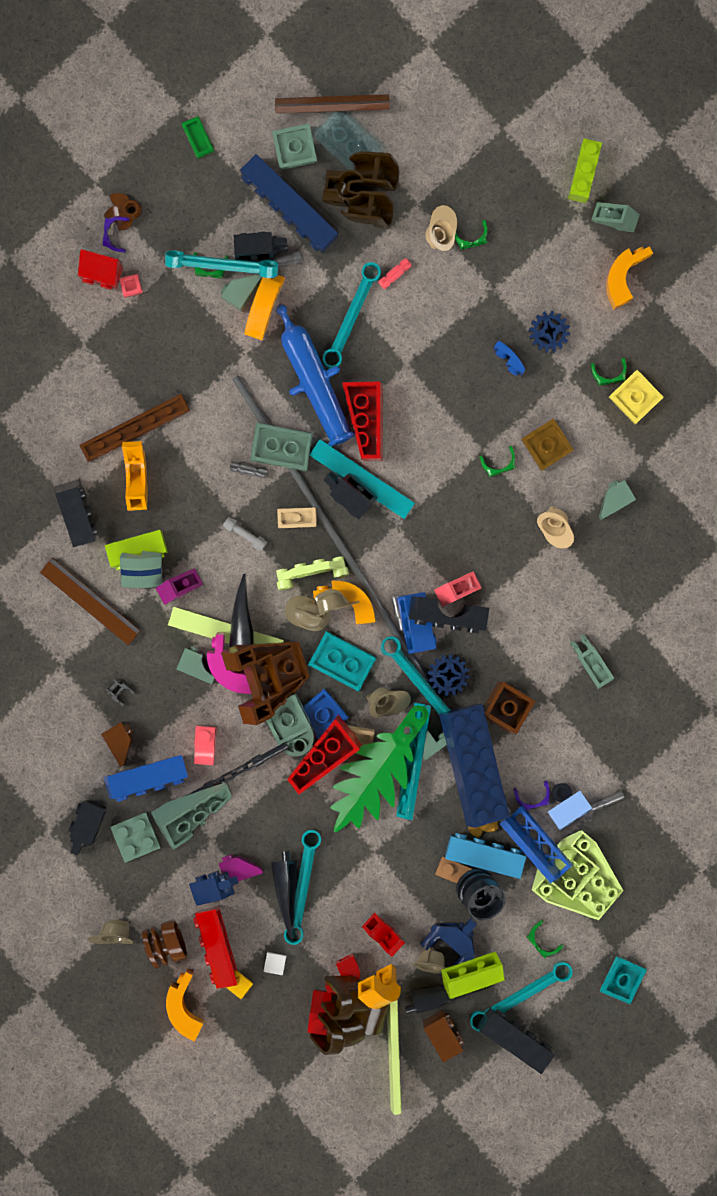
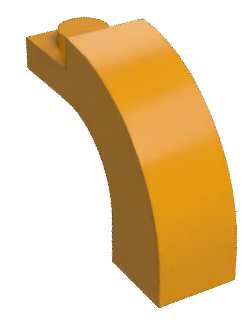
[606,246,653,310]
[244,275,285,340]
[122,441,148,511]
[313,581,375,625]
[358,964,401,1009]
[166,969,205,1042]

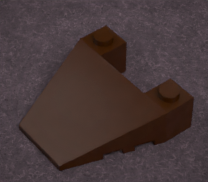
[221,641,310,725]

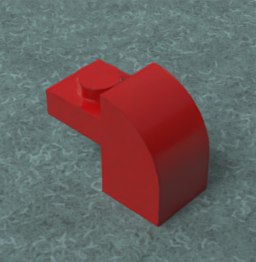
[362,912,405,957]
[325,953,360,994]

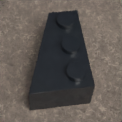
[55,479,98,548]

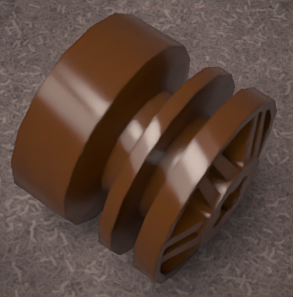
[142,919,187,969]

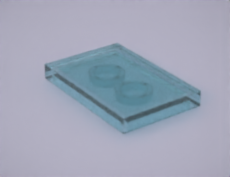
[313,111,380,170]

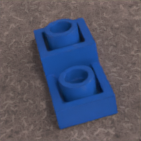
[493,340,525,376]

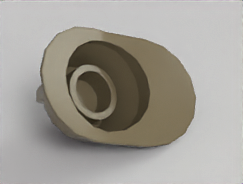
[315,589,359,617]
[285,596,330,631]
[367,687,411,718]
[87,920,133,944]
[412,947,446,973]

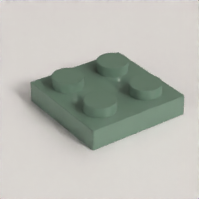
[272,124,317,170]
[110,812,161,863]

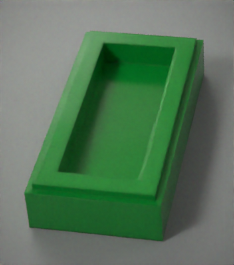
[181,116,215,159]

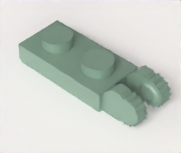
[570,634,615,689]

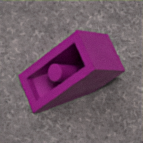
[155,568,204,605]
[219,854,263,881]

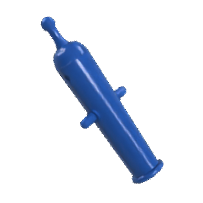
[276,304,355,447]

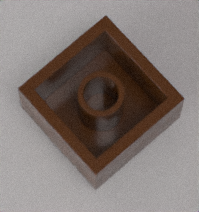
[483,681,535,735]
[422,1010,464,1063]

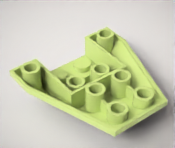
[532,830,623,920]

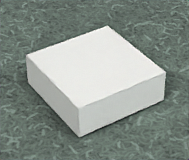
[264,952,286,975]

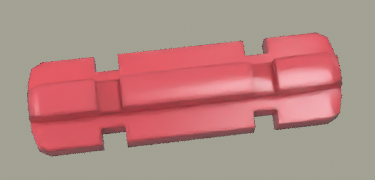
[378,258,411,289]

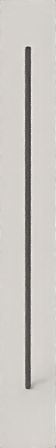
[232,376,513,815]

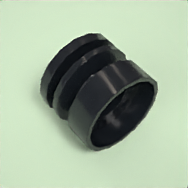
[456,868,506,921]

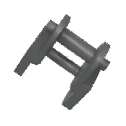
[106,679,135,707]

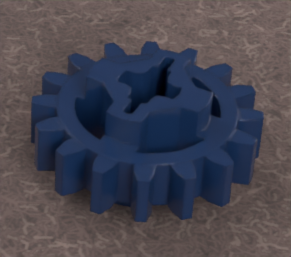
[528,311,570,353]
[427,654,470,696]

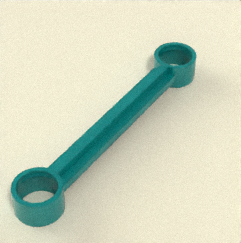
[165,250,279,278]
[323,262,381,369]
[380,636,450,714]
[284,829,321,945]
[470,961,573,1031]

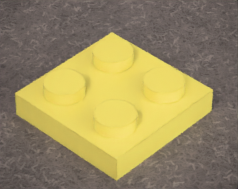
[609,370,663,424]

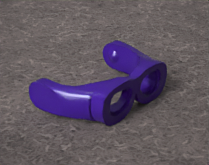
[103,216,129,253]
[513,780,550,810]

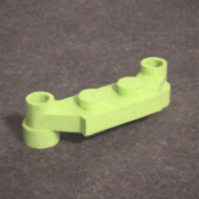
[276,556,349,590]

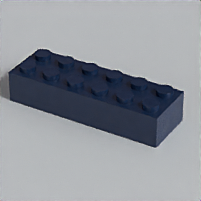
[439,704,510,828]

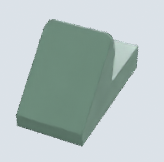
[423,730,447,760]

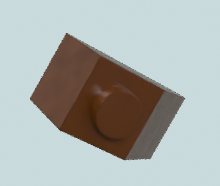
[101,722,133,767]

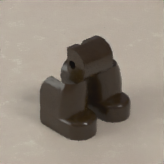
[322,151,399,229]
[310,975,389,1055]

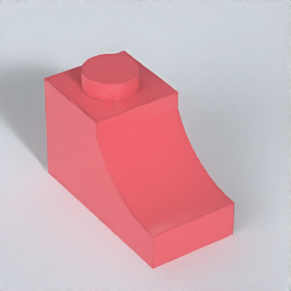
[434,571,482,607]
[194,725,217,765]

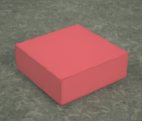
[119,274,143,298]

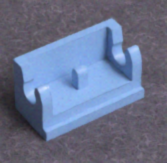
[548,791,592,831]

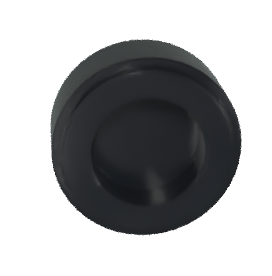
[552,783,572,802]

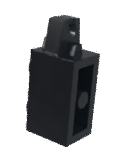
[233,231,288,262]
[324,471,378,520]
[68,800,107,855]

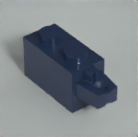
[189,870,239,906]

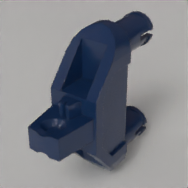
[420,917,477,966]

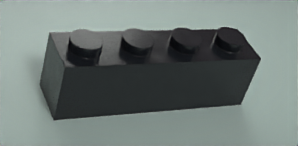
[477,1007,555,1074]

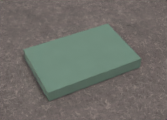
[250,423,313,472]

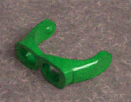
[455,219,488,250]
[194,252,228,279]
[591,358,627,386]
[479,445,516,477]
[526,919,564,959]

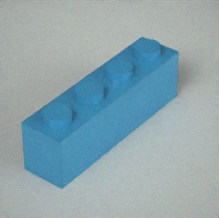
[445,833,526,879]

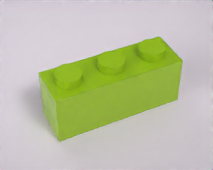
[568,138,602,204]
[104,530,168,571]
[441,951,505,999]

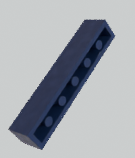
[240,154,338,253]

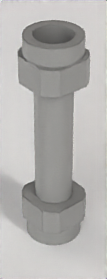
[223,517,267,551]

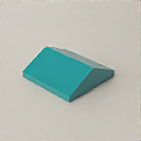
[600,956,647,1004]

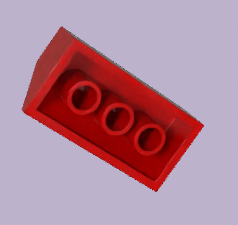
[193,905,240,989]

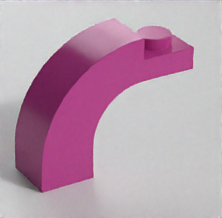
[207,632,251,694]

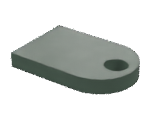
[266,694,316,756]

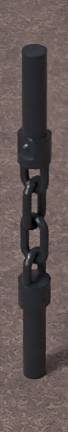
[183,742,289,797]

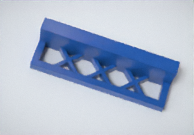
[500,806,573,884]

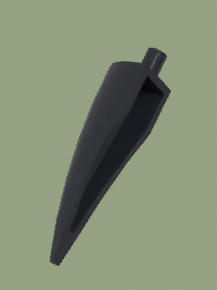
[229,574,254,647]
[271,851,298,939]
[405,985,489,1014]

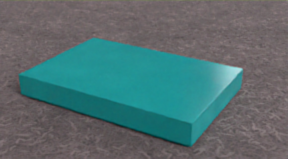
[308,631,376,692]

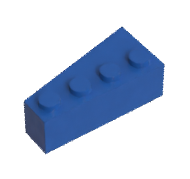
[104,755,188,802]

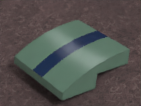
[120,551,163,588]

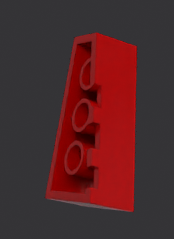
[342,382,383,461]
[287,714,362,794]

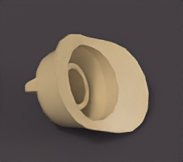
[425,205,457,251]
[537,506,574,548]

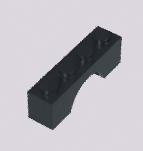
[408,596,489,634]

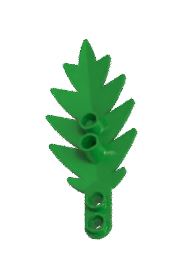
[331,705,429,832]

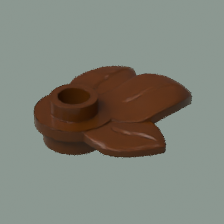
[104,193,142,231]

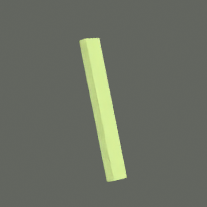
[168,607,284,644]
[387,1000,401,1115]

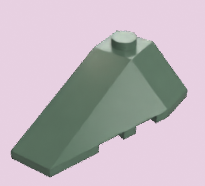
[151,783,232,850]

